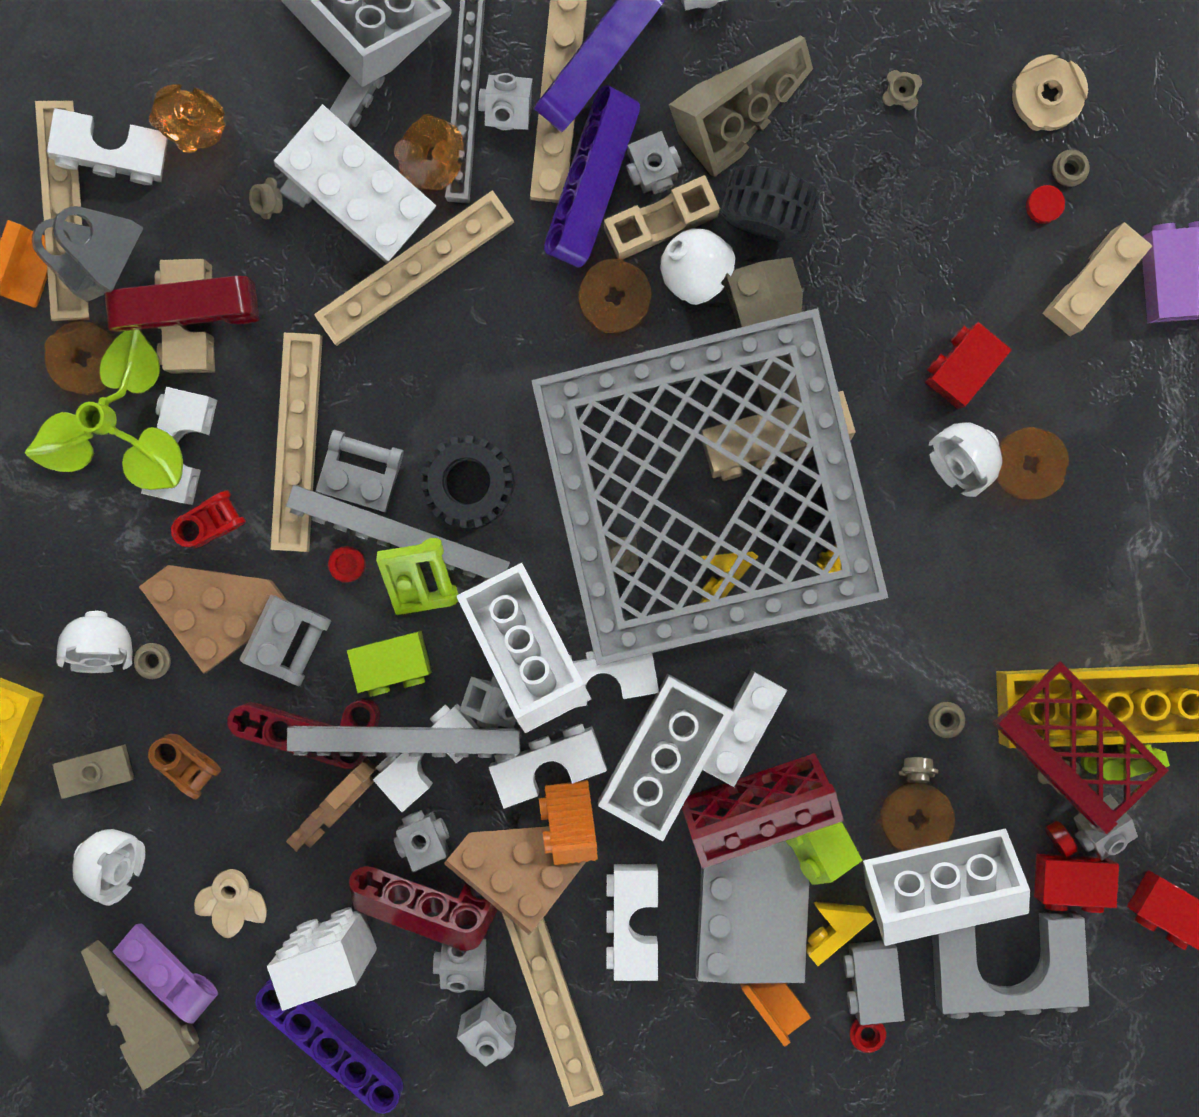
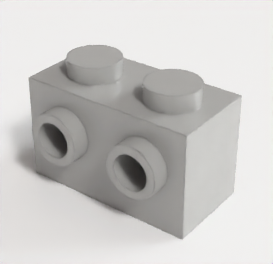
[843,940,905,1025]

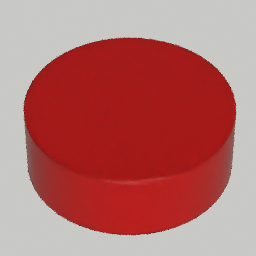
[1026,185,1065,224]
[328,546,366,582]
[1045,821,1078,858]

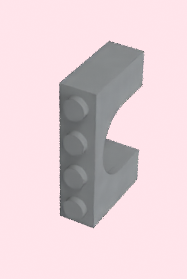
[932,911,1089,1019]

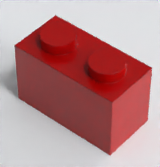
[925,322,1012,409]
[1034,854,1119,913]
[1127,870,1199,950]

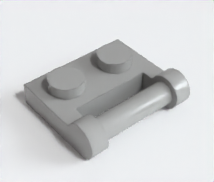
[315,429,404,512]
[240,594,331,686]

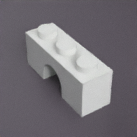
[47,108,168,185]
[141,387,217,505]
[569,651,659,707]
[702,670,787,787]
[373,704,479,812]
[489,724,607,808]
[607,864,658,981]

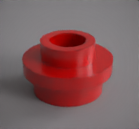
[849,1019,886,1053]

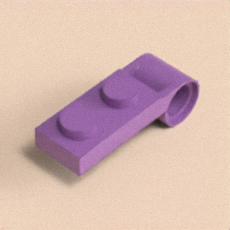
[113,923,218,1024]

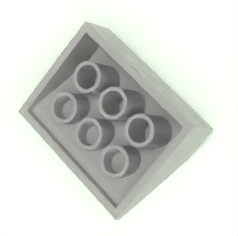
[281,0,452,87]
[695,841,809,983]

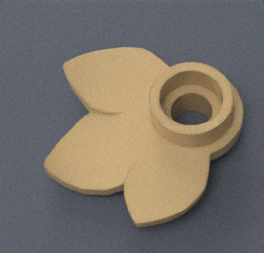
[194,869,267,938]

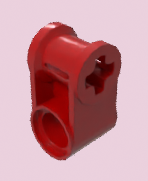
[171,490,246,548]

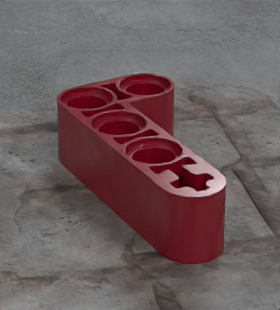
[104,276,259,332]
[227,698,380,769]
[349,866,497,951]

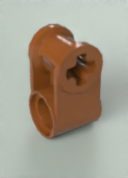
[148,734,221,799]

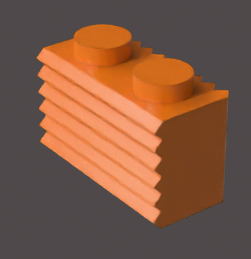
[539,780,598,866]

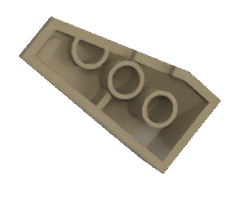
[669,36,813,177]
[723,257,803,412]
[81,940,200,1090]

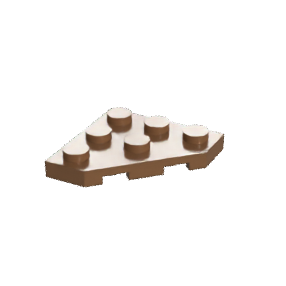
[139,565,286,674]
[286,758,376,852]
[444,826,586,935]

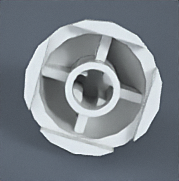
[660,228,735,305]
[929,423,1002,497]
[56,611,133,673]
[73,829,145,906]

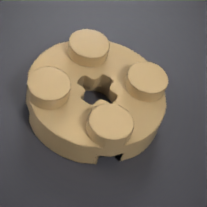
[1012,54,1088,131]

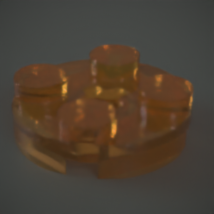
[149,84,226,153]
[394,114,464,191]
[579,259,651,333]
[45,321,115,395]
[996,427,1069,500]
[880,783,955,852]

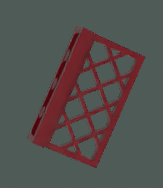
[992,661,1169,834]
[682,753,844,869]

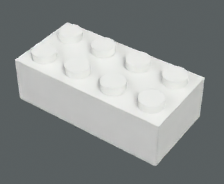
[274,104,436,264]
[457,563,591,733]
[598,674,734,841]
[863,829,1030,946]
[267,907,377,1011]

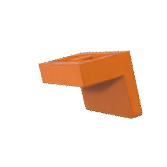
[0,220,48,308]
[740,983,811,1047]

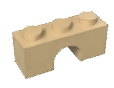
[604,175,720,261]
[1042,222,1153,336]
[155,259,215,374]

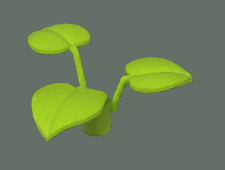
[25,330,183,490]

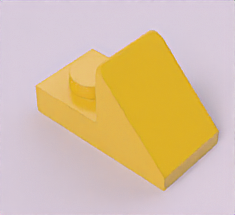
[699,552,758,603]
[806,902,874,966]

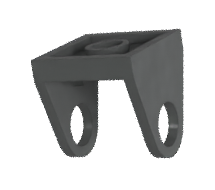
[32,206,143,302]

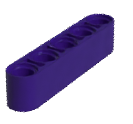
[533,0,665,133]
[544,85,640,268]
[255,979,403,1114]

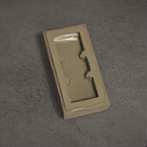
[52,744,135,799]

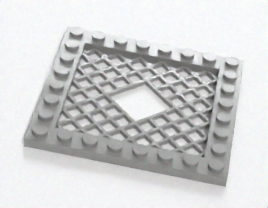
[531,308,888,666]

